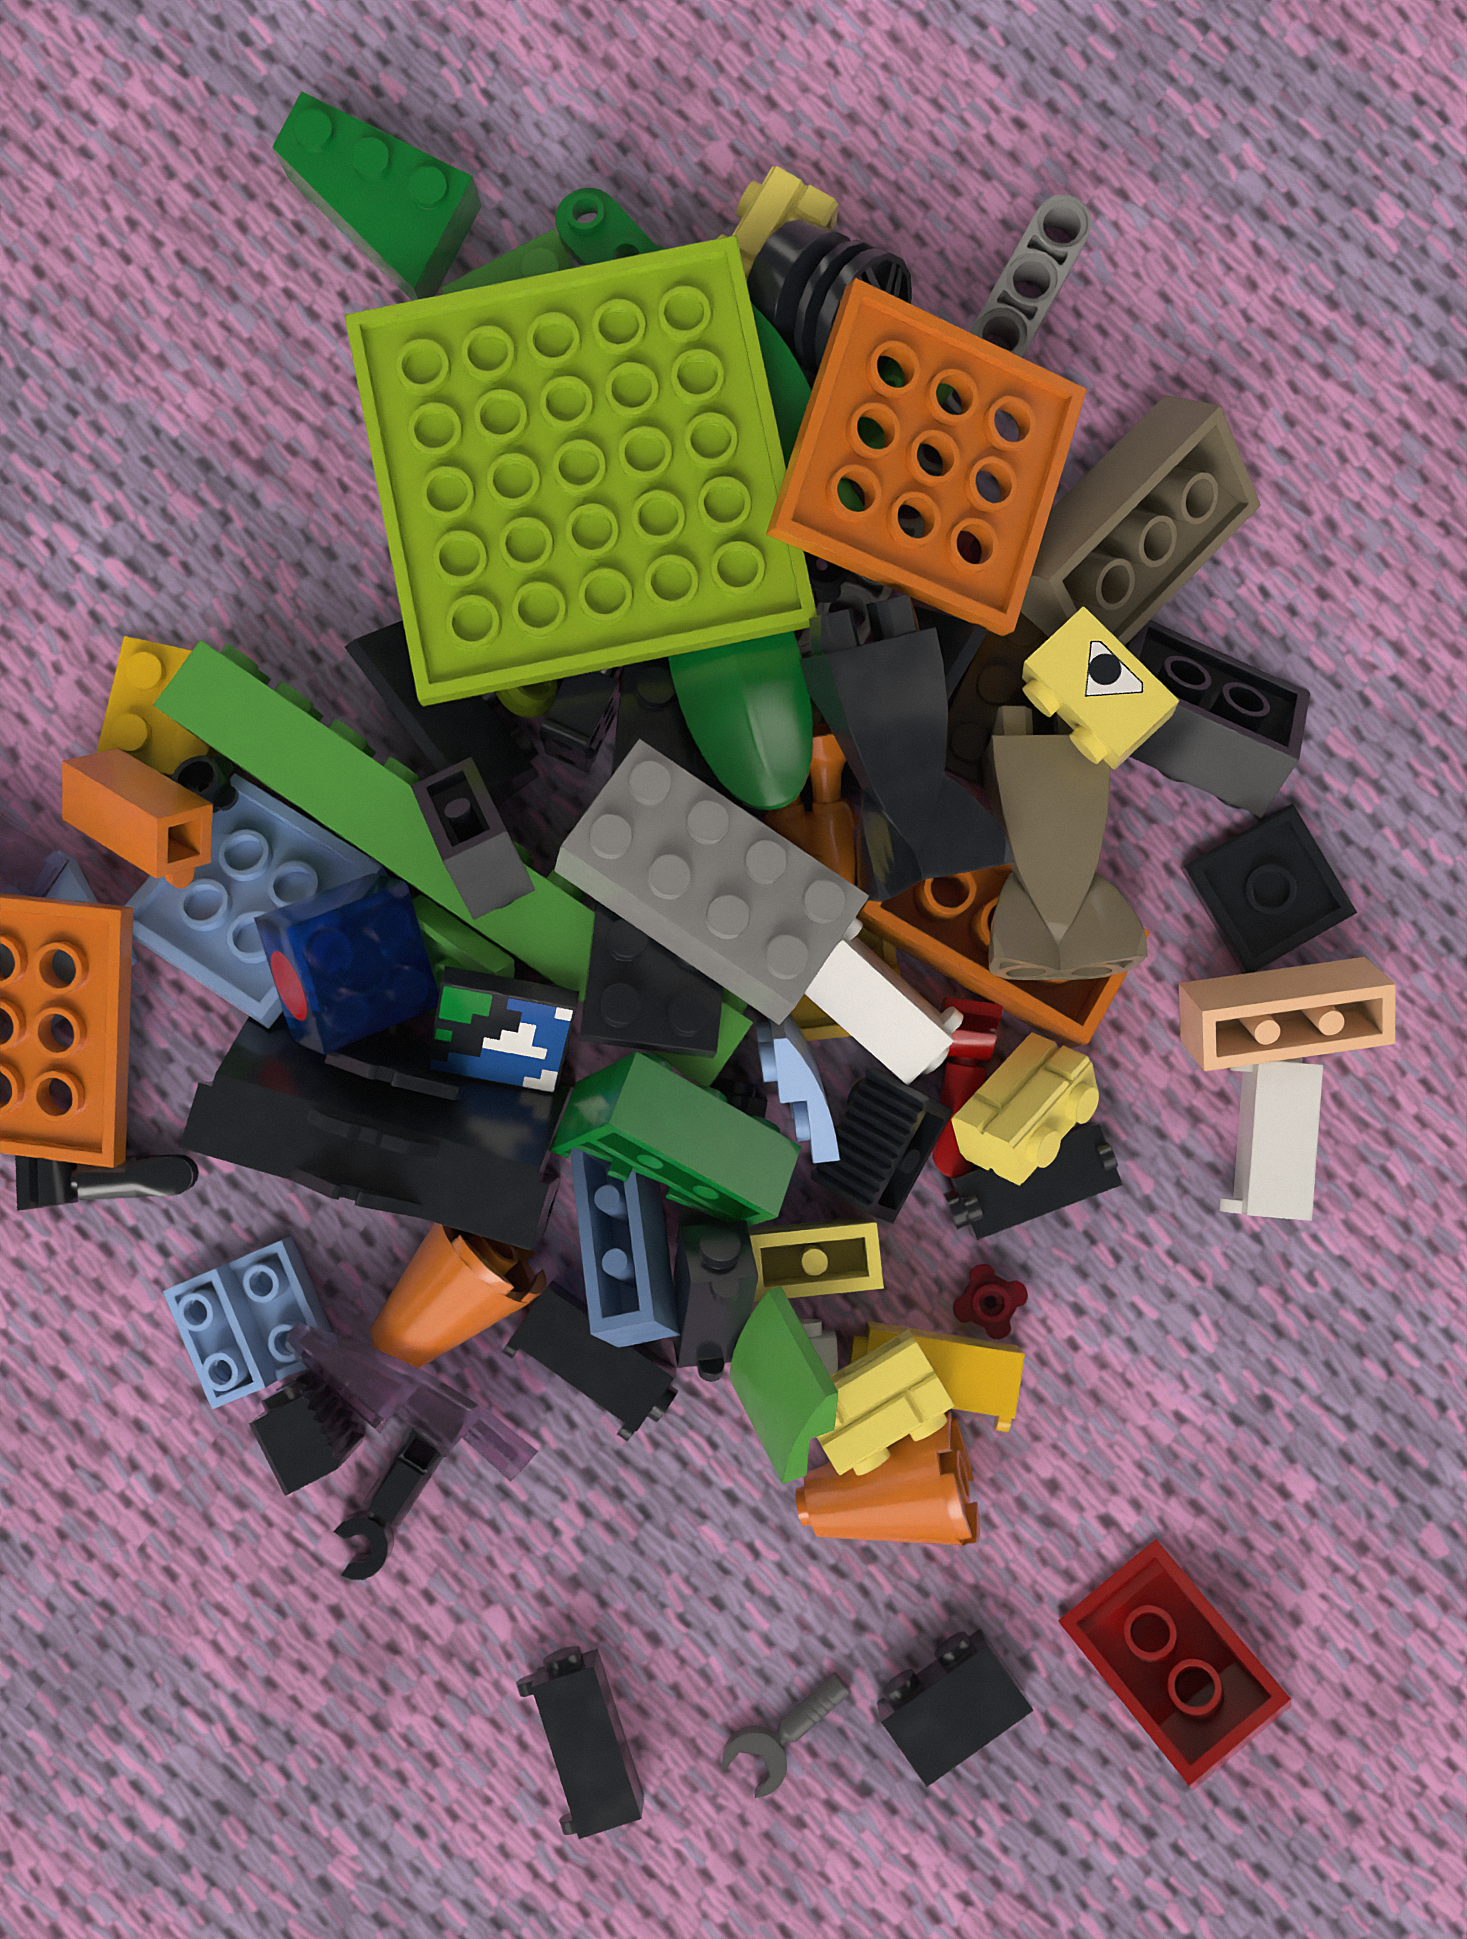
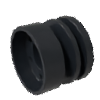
[746,218,912,375]

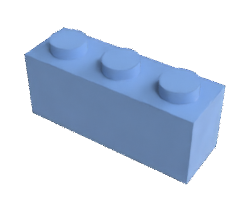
[570,1148,680,1348]

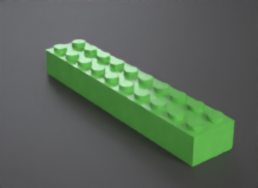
[153,640,753,1087]

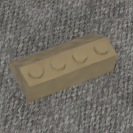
[1020,395,1261,646]

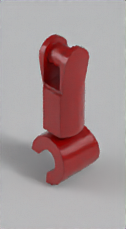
[932,997,1003,1178]

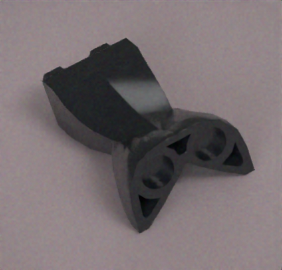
[799,594,1014,902]

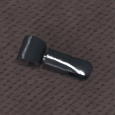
[15,1154,199,1211]
[333,1406,461,1580]

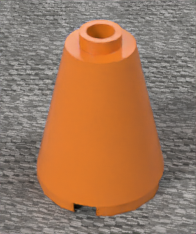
[370,1222,546,1372]
[795,1411,980,1546]

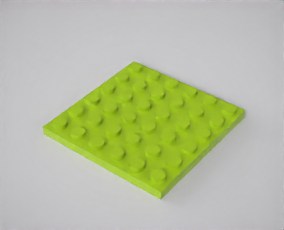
[344,235,817,706]

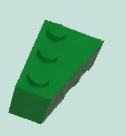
[272,91,482,301]
[549,1051,802,1227]

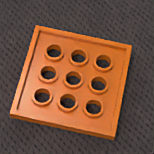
[766,278,1087,636]
[0,893,133,1168]

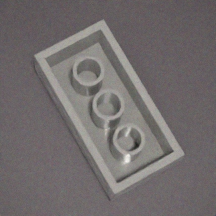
[554,739,869,1025]

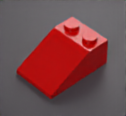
[1058,1539,1291,1790]

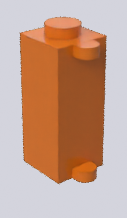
[62,748,213,889]

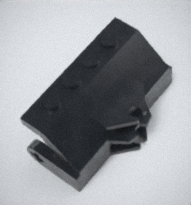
[179,998,574,1250]

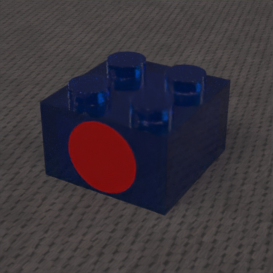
[254,873,439,1055]

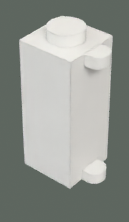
[804,917,964,1085]
[1219,1057,1323,1221]

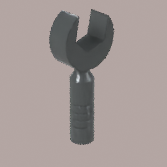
[722,1672,851,1798]

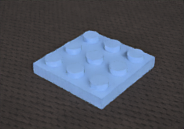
[125,773,389,1029]

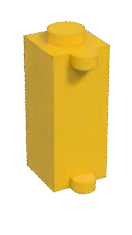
[848,1321,1025,1432]

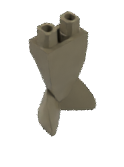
[982,706,1148,980]

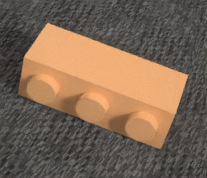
[1179,957,1396,1071]

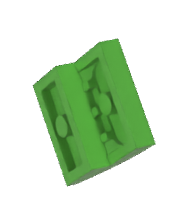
[729,1286,838,1484]

